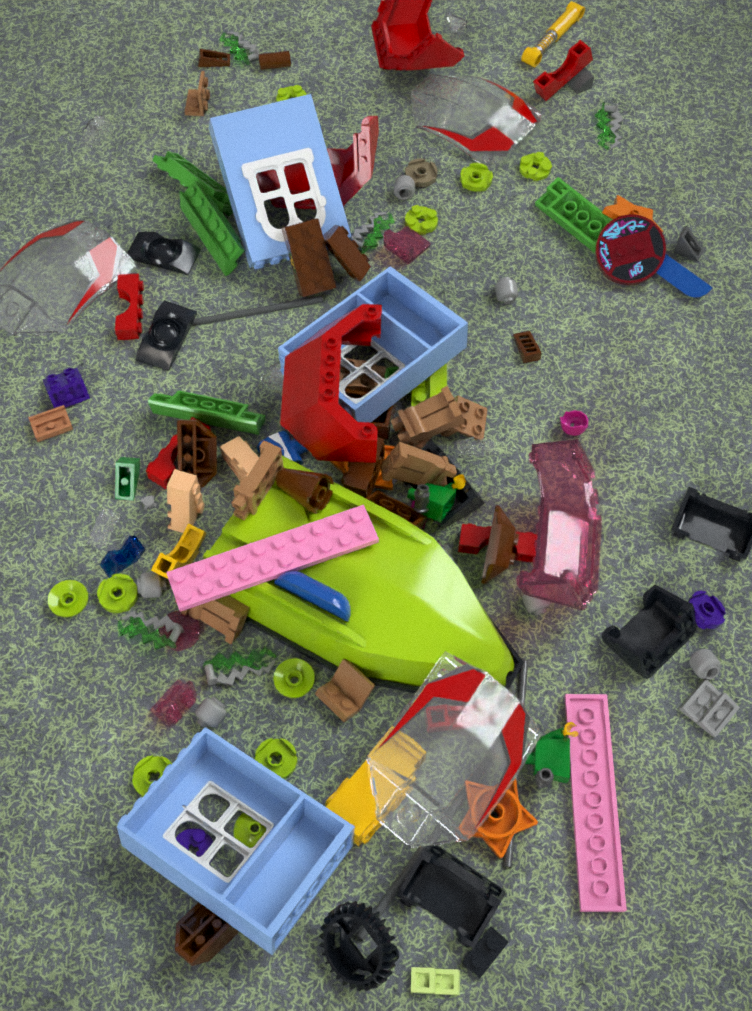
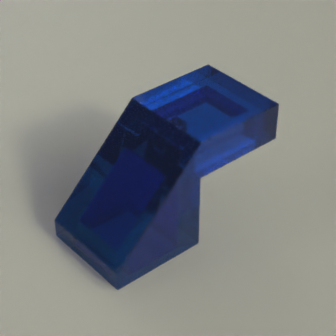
[99,535,146,578]

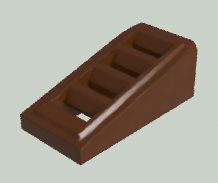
[198,49,230,67]
[513,331,542,363]

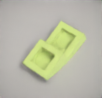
[411,967,460,996]

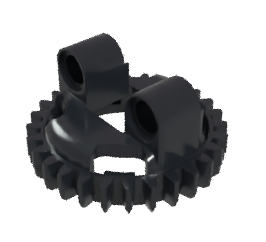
[319,901,399,991]

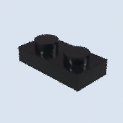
[462,926,509,979]

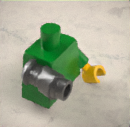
[407,474,466,522]
[521,722,578,788]

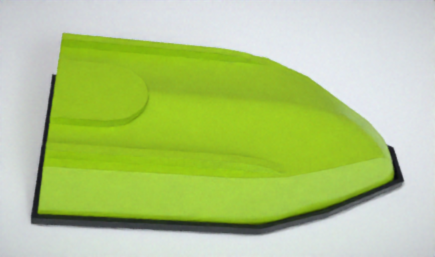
[203,455,524,698]

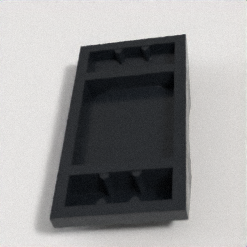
[125,232,201,275]
[136,300,197,371]

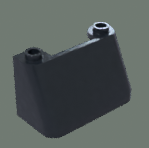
[402,441,485,528]
[671,487,752,562]
[601,585,697,679]
[396,843,506,949]

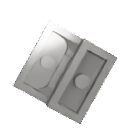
[679,679,740,737]

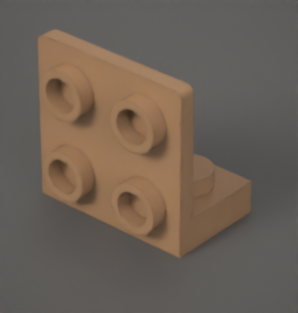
[185,71,210,116]
[441,395,487,441]
[315,659,375,722]

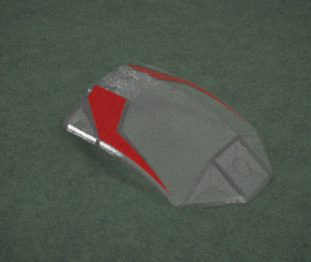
[410,74,548,173]
[0,218,138,336]
[366,651,542,848]

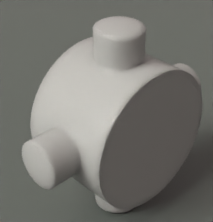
[141,495,157,510]

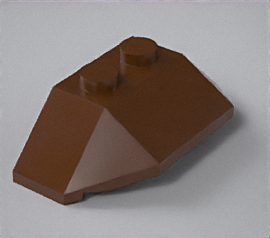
[177,420,217,491]
[481,505,519,584]
[175,902,239,966]

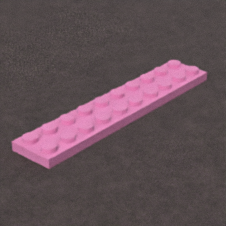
[166,505,379,612]
[564,694,627,912]

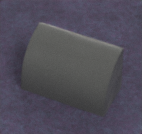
[567,67,594,94]

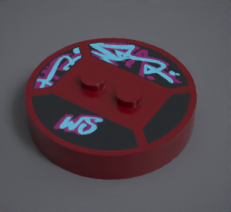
[595,214,666,285]

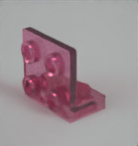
[384,226,431,264]
[150,679,197,727]

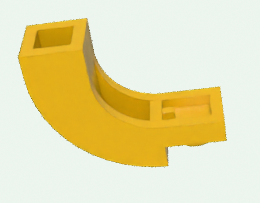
[151,523,207,579]

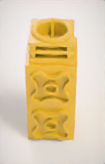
[325,731,427,846]

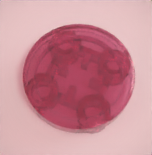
[159,611,201,651]

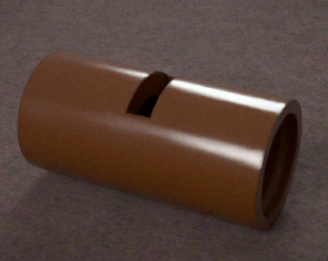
[258,51,291,70]

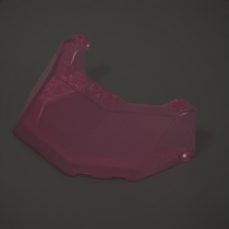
[517,439,602,610]

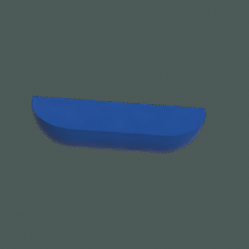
[656,254,713,298]
[275,571,351,622]

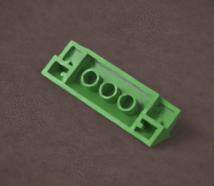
[152,151,233,216]
[535,177,613,253]
[180,181,245,276]
[148,390,266,435]

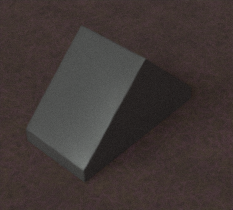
[674,226,704,262]

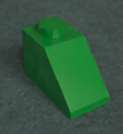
[115,457,140,501]

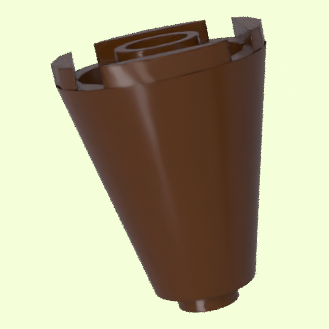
[276,468,334,514]

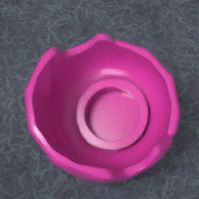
[560,410,589,436]

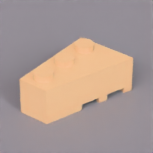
[220,436,259,481]
[167,469,205,533]

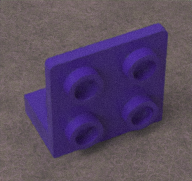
[43,368,90,408]

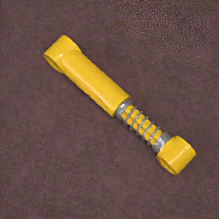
[521,1,585,68]

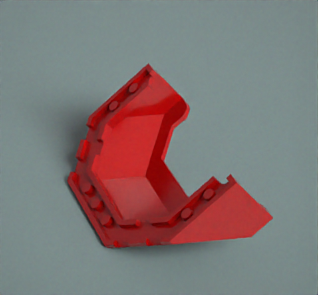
[371,0,464,71]
[256,115,379,209]
[280,304,382,463]

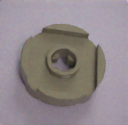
[405,158,438,187]

